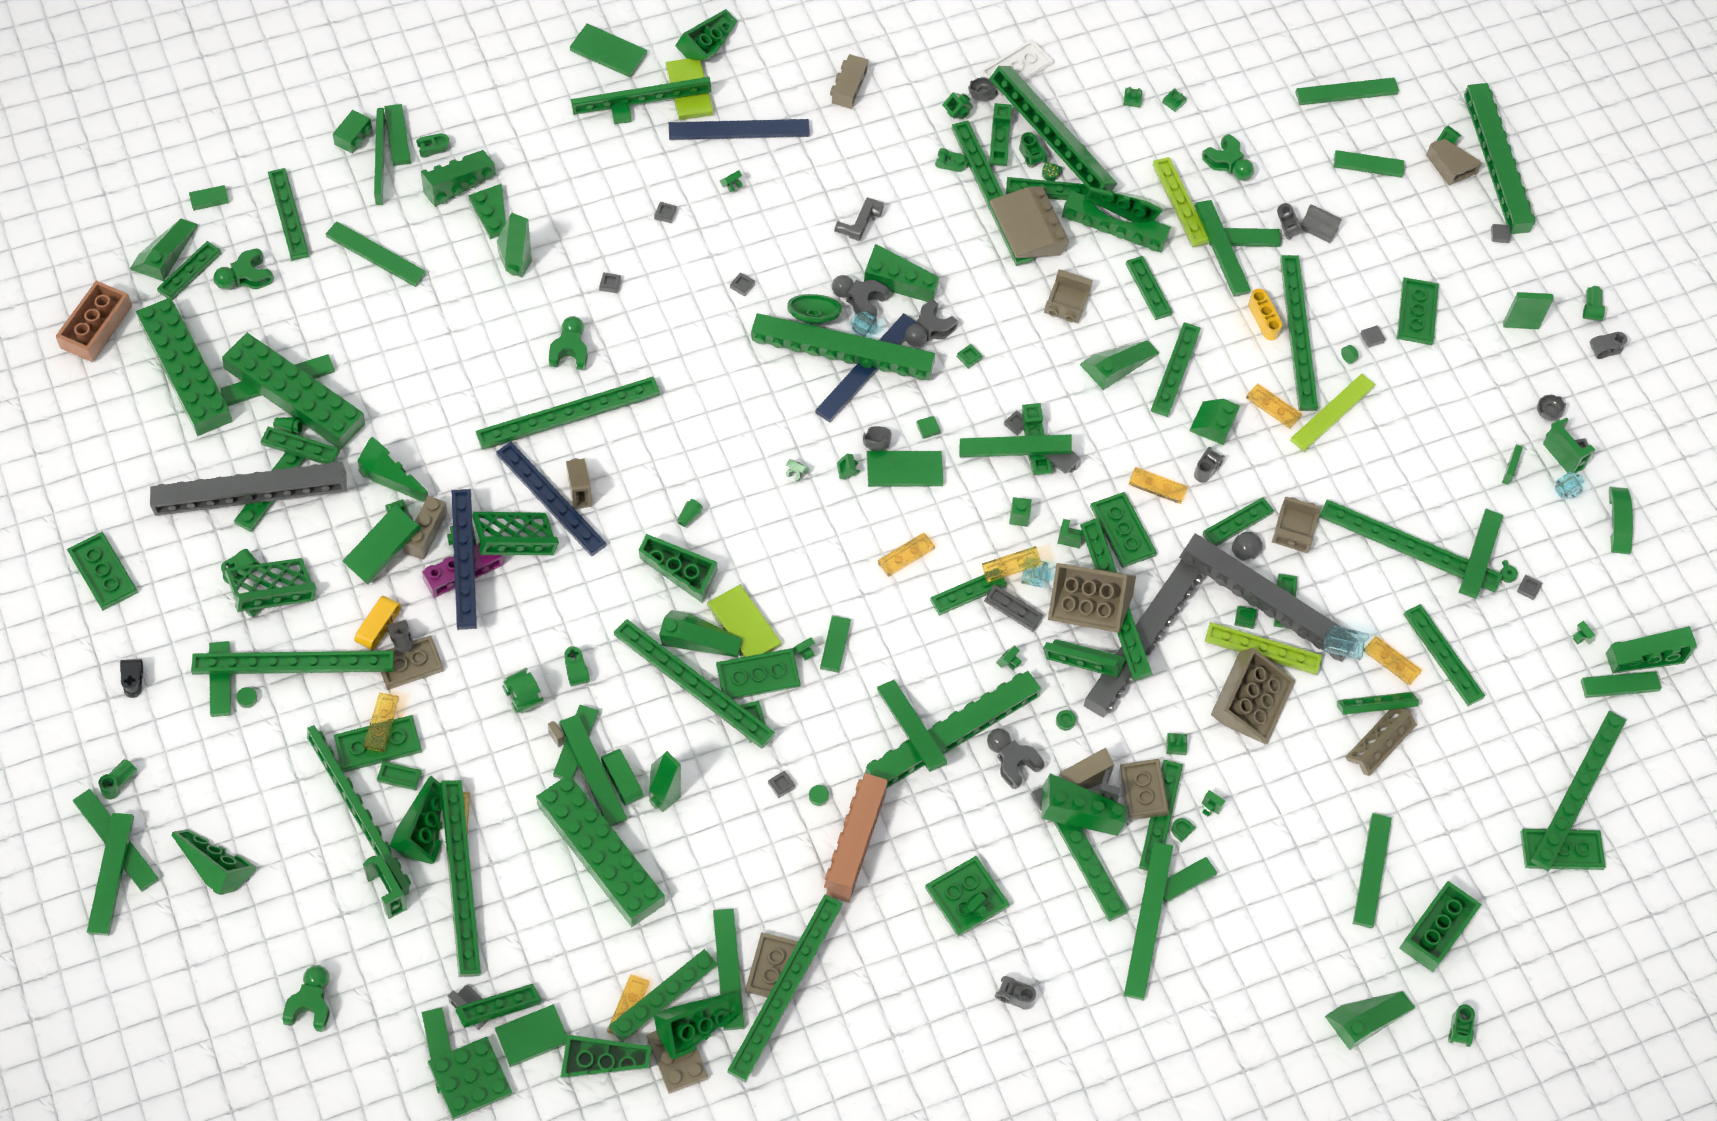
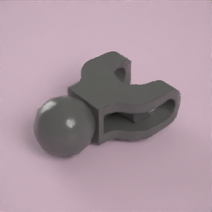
[832,275,890,321]
[904,299,959,347]
[987,728,1045,789]

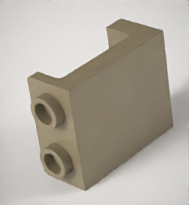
[1044,269,1093,324]
[1272,496,1321,553]

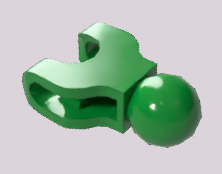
[1202,134,1254,181]
[213,248,274,290]
[548,316,588,371]
[282,965,330,1032]

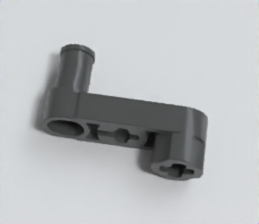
[834,197,884,241]

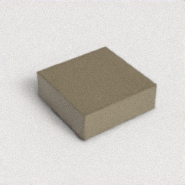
[548,720,565,747]

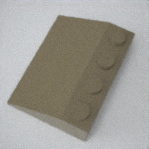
[990,186,1069,258]
[1048,563,1136,633]
[1211,648,1295,744]

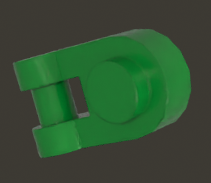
[416,133,450,158]
[935,148,968,172]

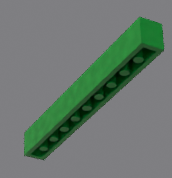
[989,66,1118,191]
[1464,83,1535,234]
[751,313,935,381]
[865,671,1042,789]

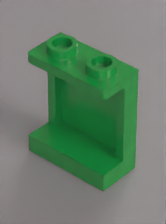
[1543,417,1595,477]
[363,854,407,919]

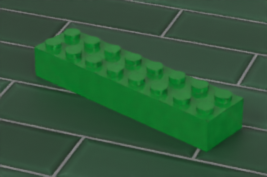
[136,297,233,437]
[222,332,365,450]
[536,774,665,928]

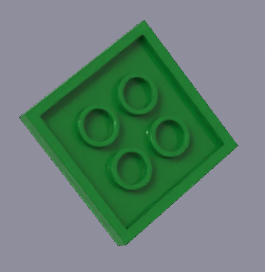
[925,856,1010,937]
[427,1036,512,1121]

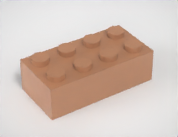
[56,280,132,362]

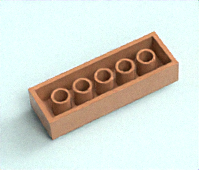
[824,773,888,903]

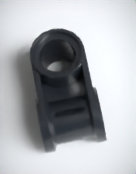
[120,658,143,698]

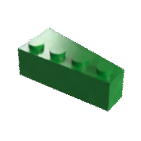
[421,150,496,207]
[864,244,939,302]
[1606,626,1697,674]
[1042,773,1126,836]
[560,1035,653,1079]

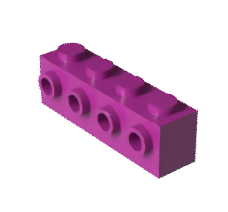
[422,543,504,598]

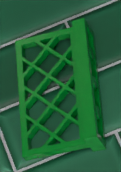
[472,512,559,555]
[225,558,316,612]

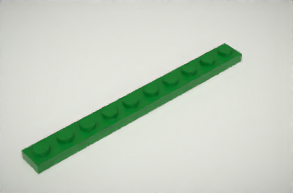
[951,120,1033,266]
[1280,255,1318,411]
[476,377,660,450]
[1319,499,1503,593]
[1080,518,1153,681]
[614,619,775,749]
[191,651,394,675]
[1530,711,1627,872]
[307,725,411,896]
[440,780,481,977]
[727,894,843,1083]

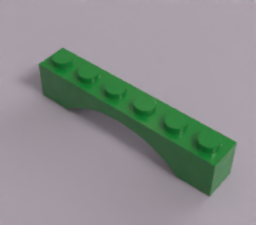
[1062,190,1171,253]

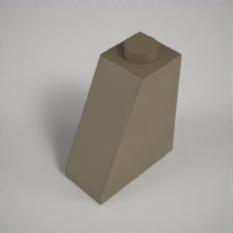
[1426,139,1482,185]
[566,458,592,509]
[1059,748,1114,789]

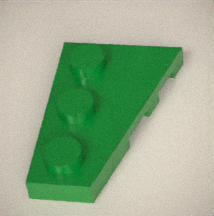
[469,183,506,240]

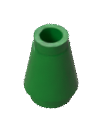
[273,417,303,435]
[677,499,703,528]

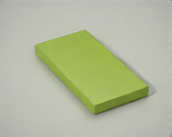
[665,59,713,120]
[707,584,782,657]

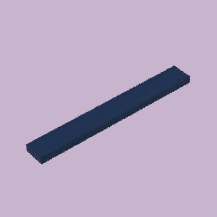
[668,119,810,140]
[815,313,917,423]
[496,442,607,557]
[451,489,477,630]

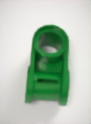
[1019,132,1047,167]
[221,549,260,584]
[564,646,590,687]
[1448,1004,1475,1047]

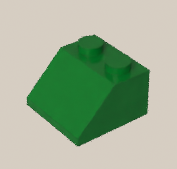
[1189,399,1240,445]

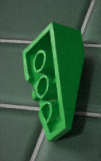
[675,9,737,60]
[1084,187,1163,223]
[497,213,532,277]
[130,218,198,281]
[1080,340,1159,390]
[357,437,428,502]
[659,610,742,658]
[649,751,681,812]
[389,776,443,864]
[171,829,257,895]
[653,991,741,1060]
[1325,991,1415,1050]

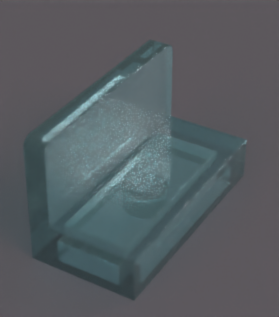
[1323,625,1369,660]

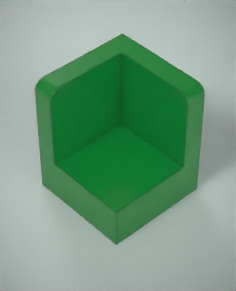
[1057,518,1083,549]

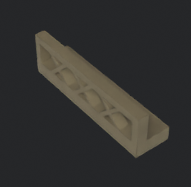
[1346,708,1417,776]

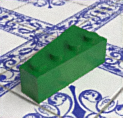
[638,534,718,603]

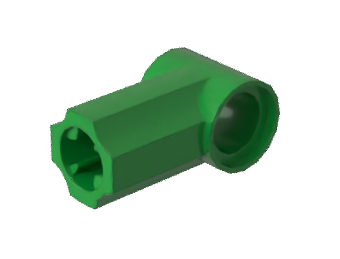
[1583,286,1605,321]
[98,759,138,800]

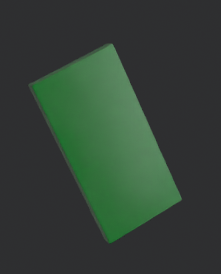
[570,23,647,78]
[1396,277,1439,345]
[867,451,943,487]
[1090,492,1157,568]
[342,504,421,585]
[67,531,138,611]
[716,648,801,700]
[334,715,422,773]
[1520,829,1606,870]

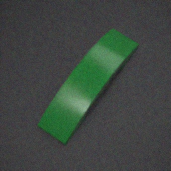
[989,103,1012,166]
[1022,403,1052,476]
[1609,486,1633,555]

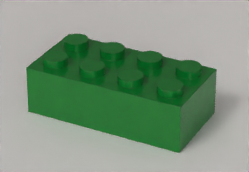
[1399,881,1482,972]

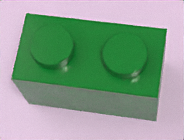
[333,109,372,154]

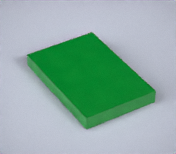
[1503,292,1554,330]
[495,1004,567,1067]

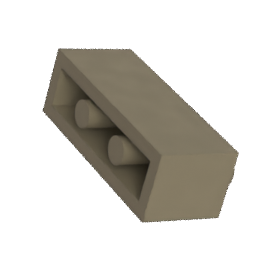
[830,54,869,109]
[404,496,447,560]

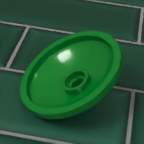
[787,294,842,325]

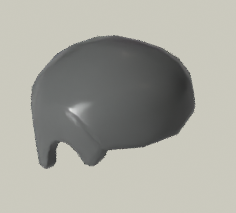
[968,77,995,101]
[1537,394,1566,421]
[863,426,892,451]
[1232,532,1263,561]

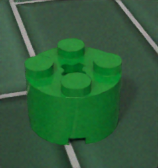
[502,668,544,714]

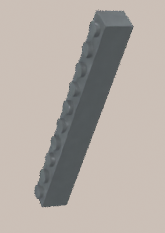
[150,462,347,516]
[1179,533,1358,662]
[1083,559,1203,718]

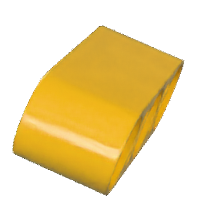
[1248,288,1282,341]
[354,595,401,650]

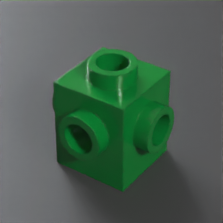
[942,92,974,119]

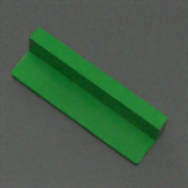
[1043,639,1126,678]

